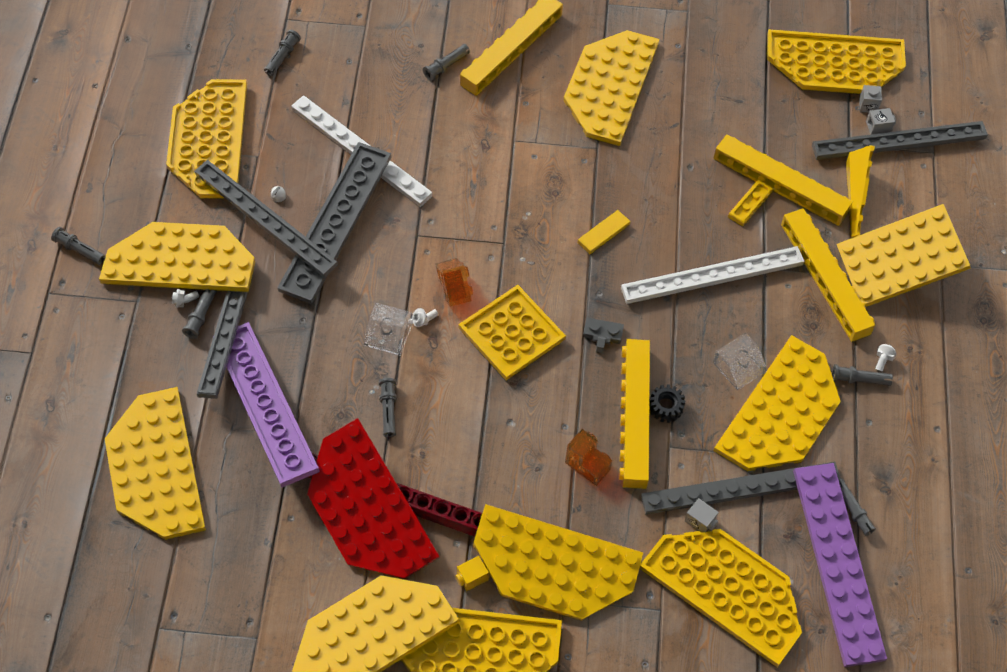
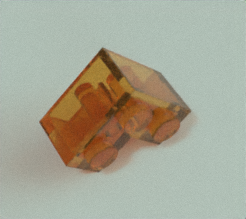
[435,258,473,307]
[565,429,612,486]

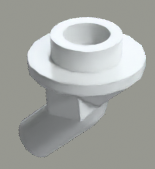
[172,289,199,308]
[412,308,439,327]
[875,344,897,371]

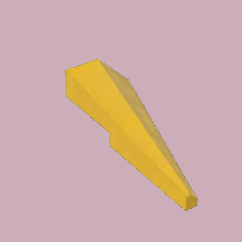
[846,145,875,238]

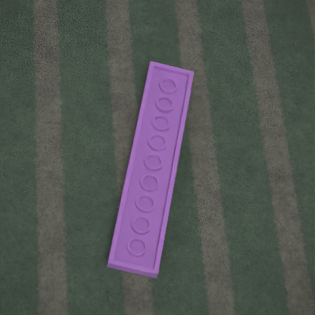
[213,322,320,488]
[793,463,887,667]

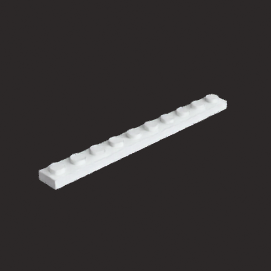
[291,95,432,207]
[621,246,804,304]

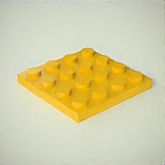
[458,285,566,381]

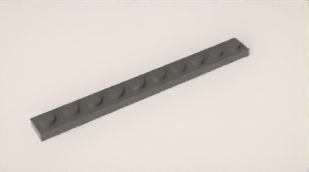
[812,121,988,160]
[194,160,338,278]
[641,462,841,515]

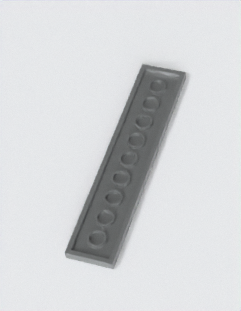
[277,142,392,304]

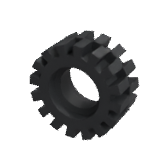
[649,384,685,423]

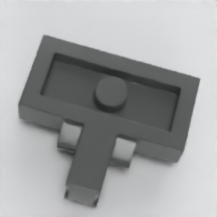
[583,318,624,353]

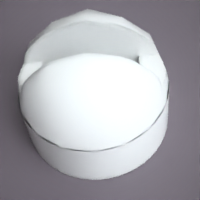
[271,186,286,202]

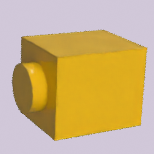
[455,556,489,591]

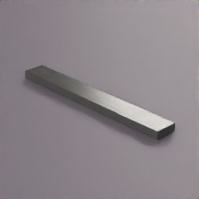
[197,279,252,399]

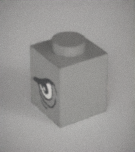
[859,85,882,113]
[866,108,896,134]
[685,498,719,532]

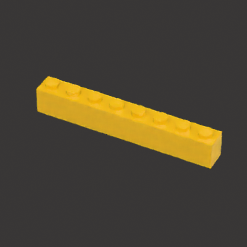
[460,0,563,96]
[713,134,853,226]
[781,208,875,342]
[619,339,650,489]

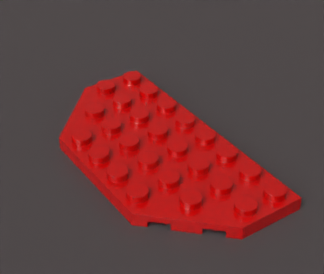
[307,418,440,579]

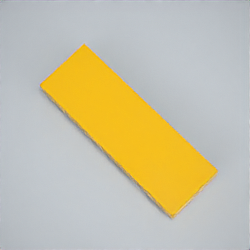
[728,179,773,227]
[577,210,630,254]

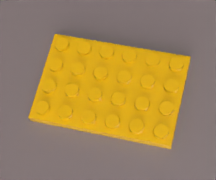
[837,204,971,307]

